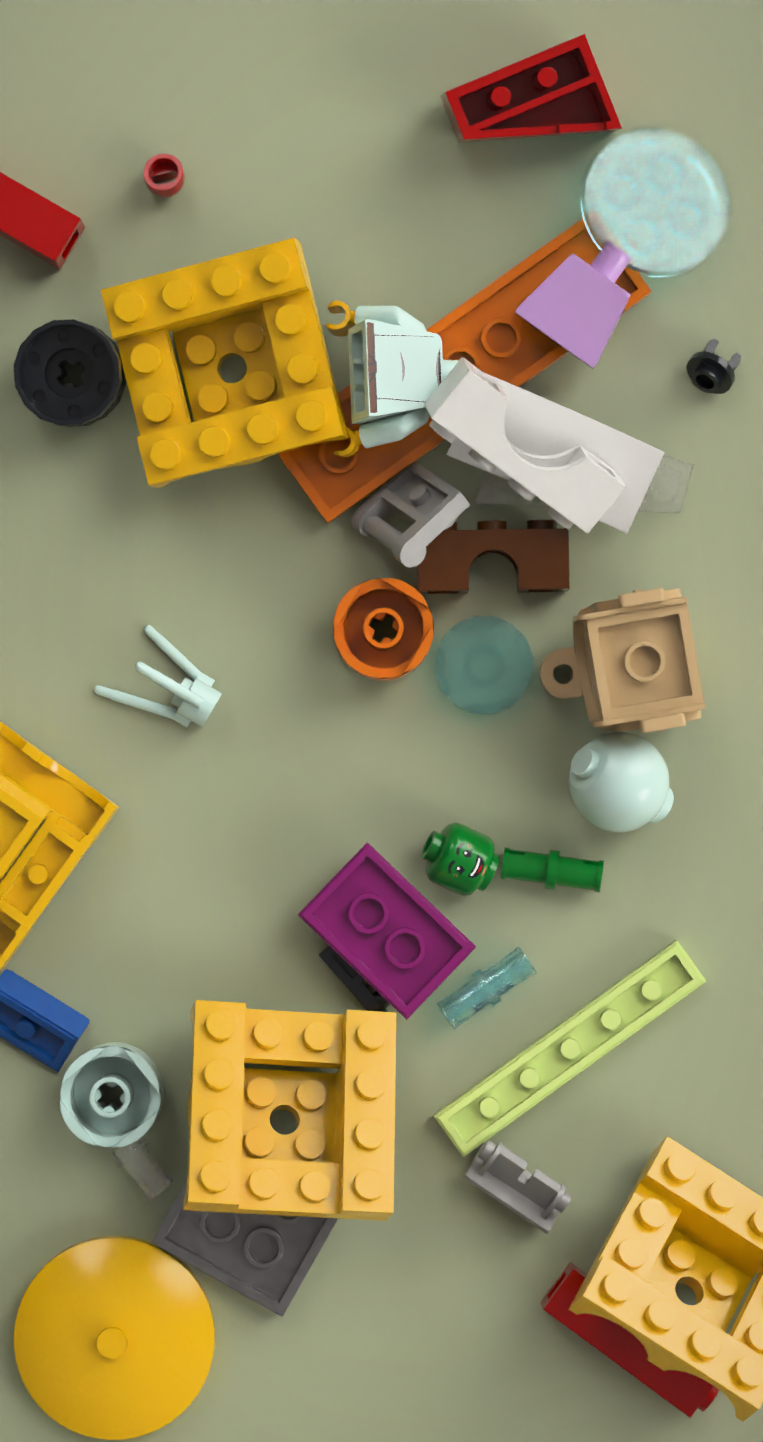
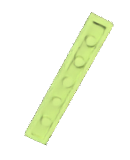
[434,940,706,1157]

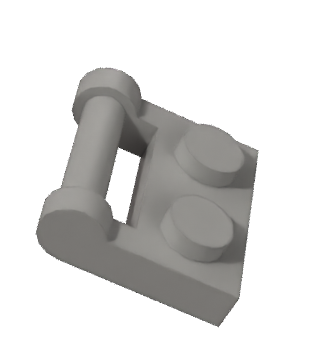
[351,462,470,568]

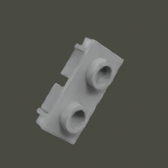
[463,1140,572,1234]

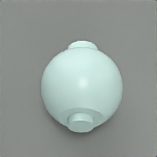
[568,732,674,832]

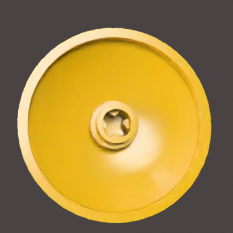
[14,1236,215,1440]

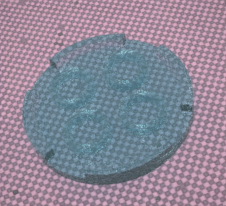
[581,128,729,277]

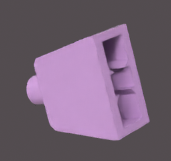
[515,241,632,369]

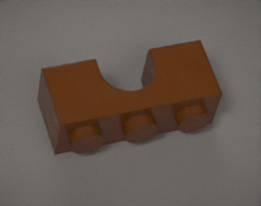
[417,520,570,594]

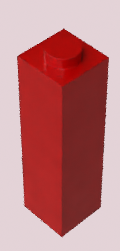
[0,172,85,270]
[541,1262,719,1418]

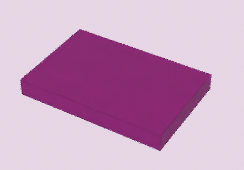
[298,842,476,1020]

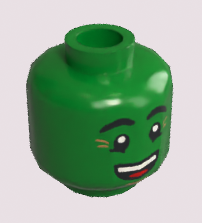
[421,822,499,896]

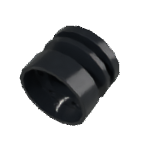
[13,319,127,427]

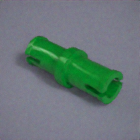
[501,847,604,892]

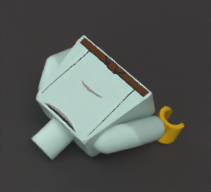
[325,300,459,457]

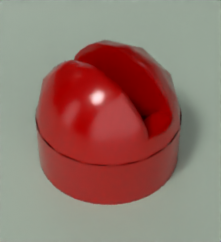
[143,153,185,198]

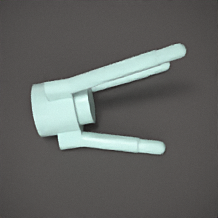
[94,625,222,728]

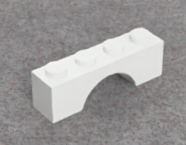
[424,357,626,534]

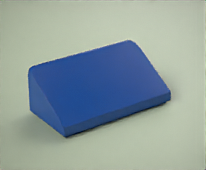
[0,969,89,1073]

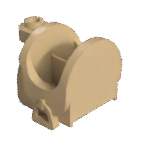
[539,587,706,733]

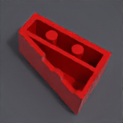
[440,34,622,142]

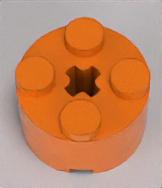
[333,578,434,681]

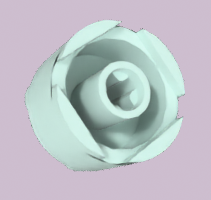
[60,1042,165,1148]

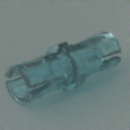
[436,946,537,1030]

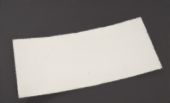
[447,373,665,533]

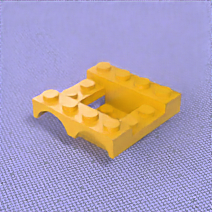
[101,237,349,488]
[0,721,120,971]
[183,1000,396,1221]
[569,1136,763,1422]

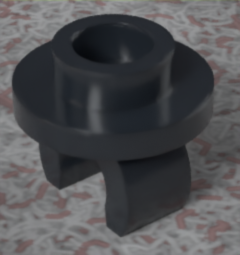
[687,338,741,394]

